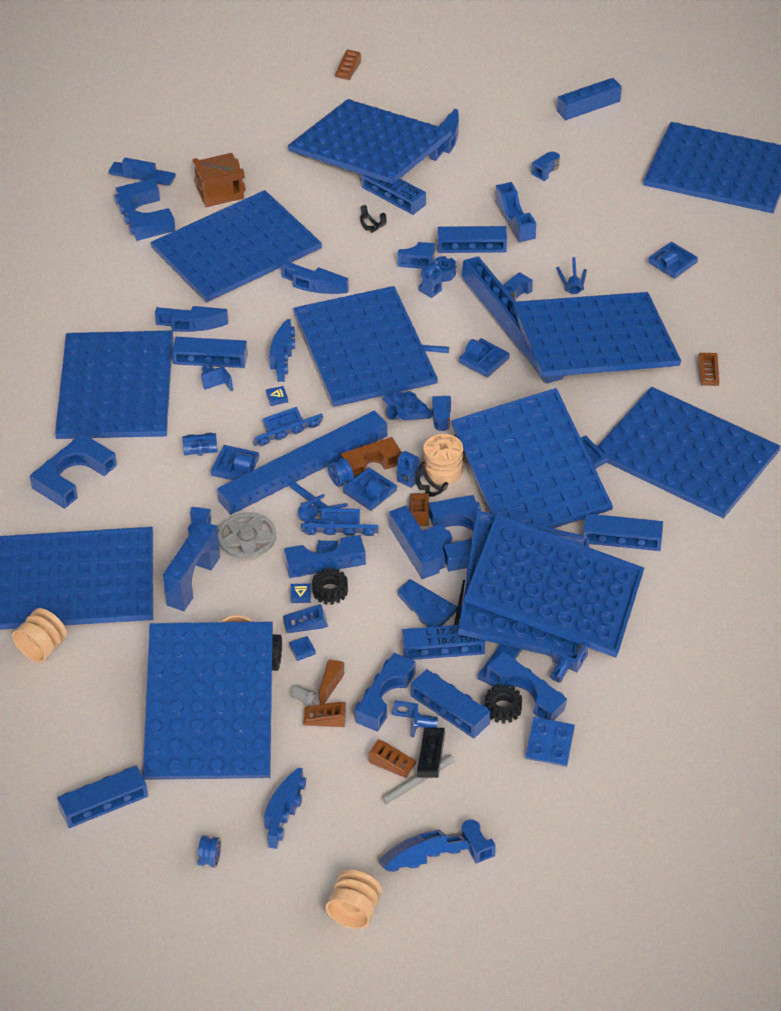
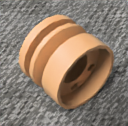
[424,434,463,484]
[12,608,67,663]
[326,870,382,929]

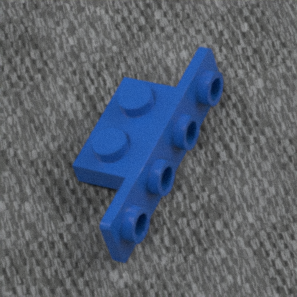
[109,157,176,185]
[253,407,324,446]
[301,508,379,536]

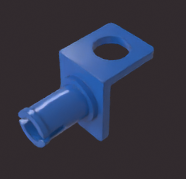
[201,363,233,391]
[550,644,588,683]
[392,700,438,737]

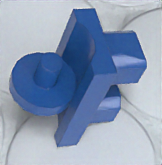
[182,433,218,456]

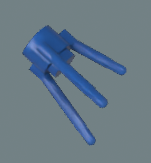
[556,257,587,294]
[298,494,348,524]

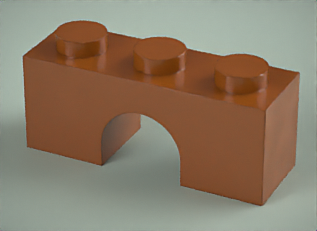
[341,437,401,478]

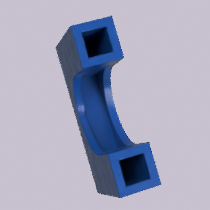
[114,178,175,241]
[30,433,117,509]
[429,495,481,572]
[163,520,220,611]

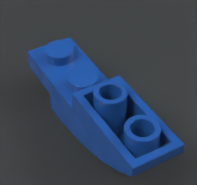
[430,109,459,161]
[281,261,349,294]
[155,306,228,332]
[269,319,295,382]
[264,768,307,849]
[379,829,468,872]

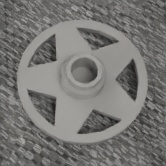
[218,513,276,558]

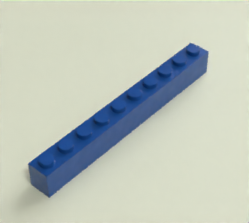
[461,256,563,383]
[217,410,388,515]

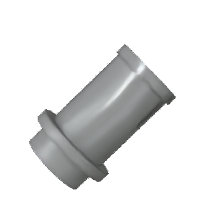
[291,685,319,706]

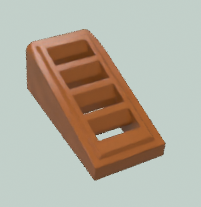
[335,49,361,80]
[698,353,719,386]
[409,493,429,526]
[319,659,344,704]
[303,702,346,727]
[369,739,416,778]

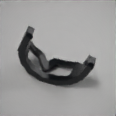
[360,205,387,233]
[415,461,449,497]

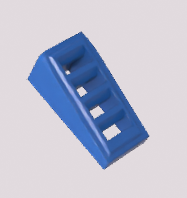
[283,604,328,634]

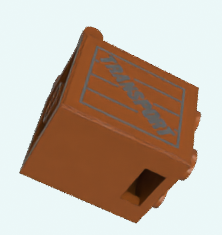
[192,153,246,207]

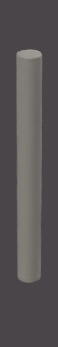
[382,755,454,804]

